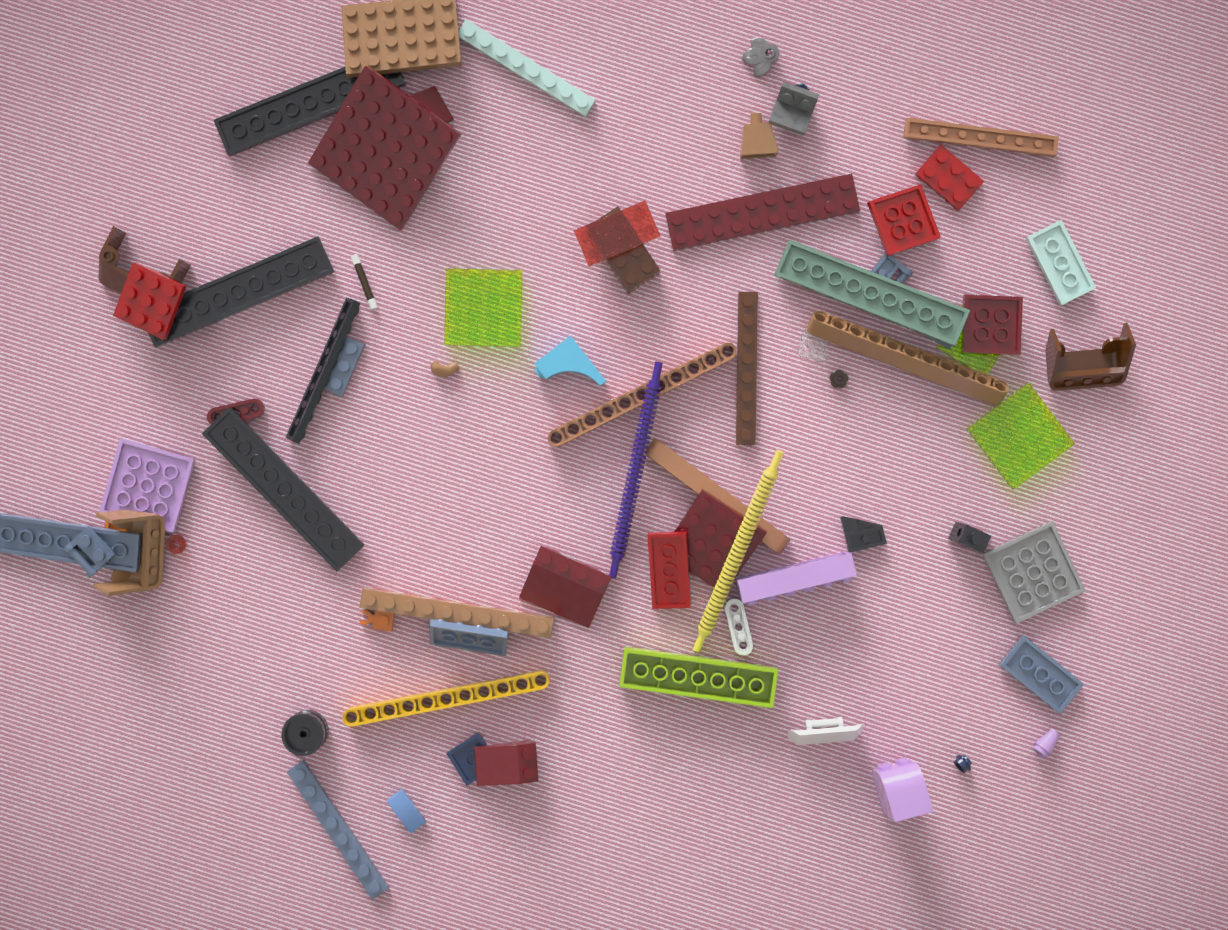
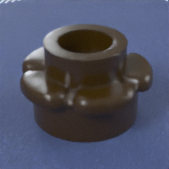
[829,370,848,388]

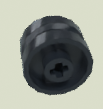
[281,710,329,756]

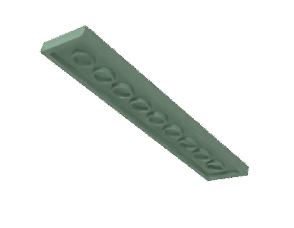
[774,240,970,347]

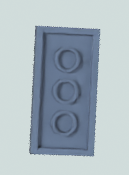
[429,619,508,656]
[999,635,1084,714]

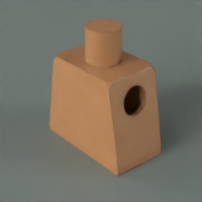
[740,113,778,159]

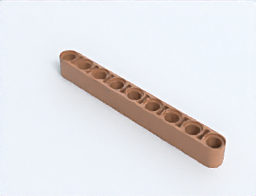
[645,438,791,555]

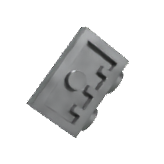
[769,81,820,135]

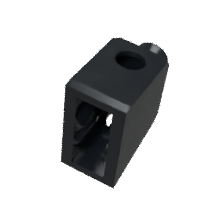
[948,522,991,554]

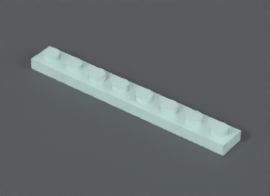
[459,19,595,117]

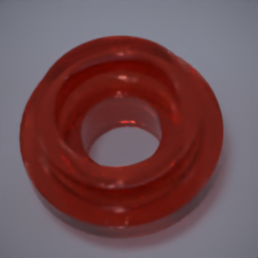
[166,535,186,554]

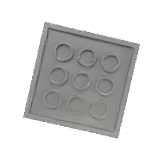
[982,521,1086,624]

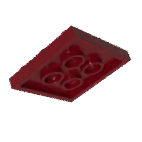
[961,294,1023,355]

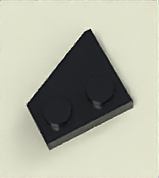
[840,516,887,553]

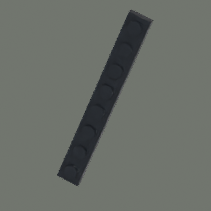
[285,297,360,444]

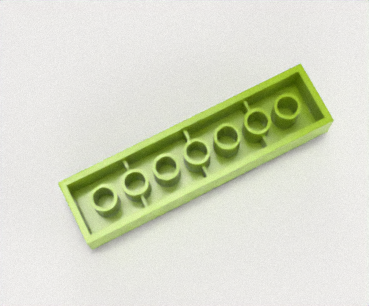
[619,646,778,708]

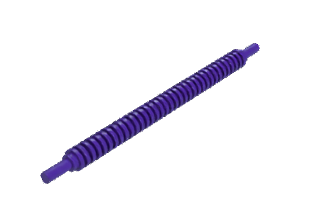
[609,361,663,579]

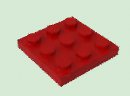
[867,184,941,257]
[113,262,187,340]

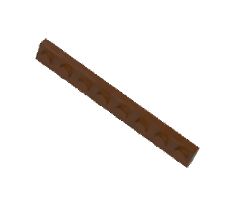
[736,292,758,445]

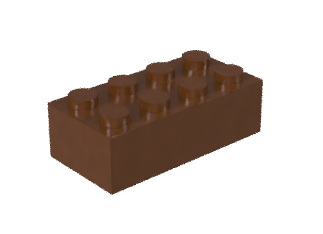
[586,206,661,294]

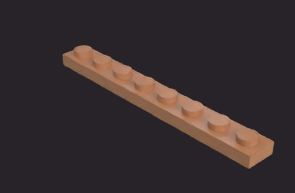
[903,118,1059,157]

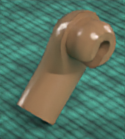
[430,361,460,377]

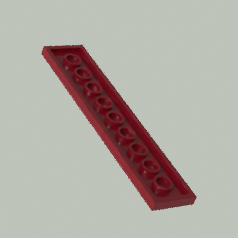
[665,174,860,251]

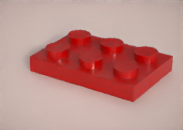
[915,144,984,211]

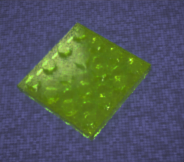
[444,268,523,347]
[966,382,1075,490]

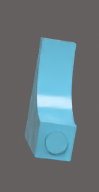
[534,336,606,387]

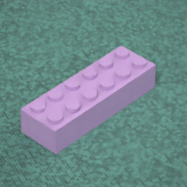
[735,551,857,606]

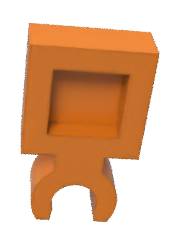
[360,610,395,632]

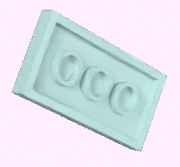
[1025,220,1096,306]

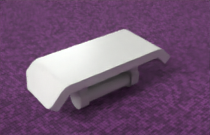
[788,717,864,745]

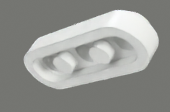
[724,598,753,656]

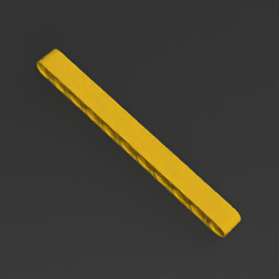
[342,670,550,727]

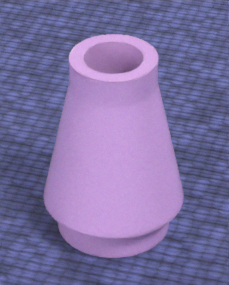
[1033,729,1060,758]

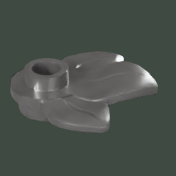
[742,37,780,77]

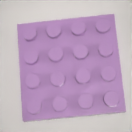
[99,438,196,533]

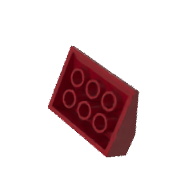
[519,545,612,628]

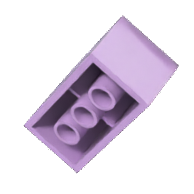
[872,758,934,822]

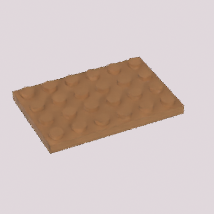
[341,0,462,78]

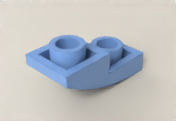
[387,789,426,833]

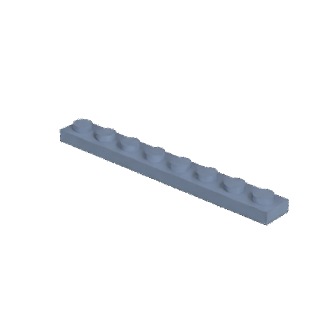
[287,760,389,900]

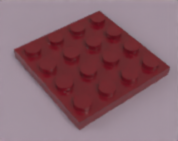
[674,489,767,588]

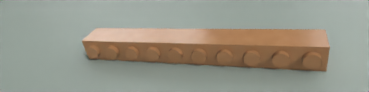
[359,587,554,638]

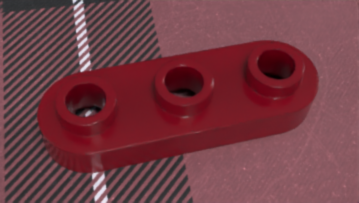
[207,399,265,424]

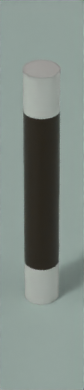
[351,254,378,310]

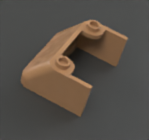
[93,510,165,596]

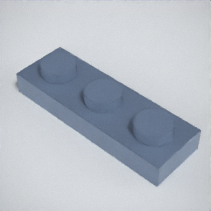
[324,337,365,397]

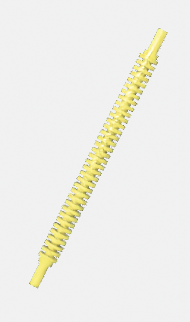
[693,450,784,652]

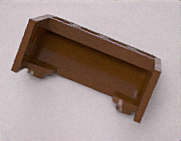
[98,226,191,294]
[1045,323,1136,391]

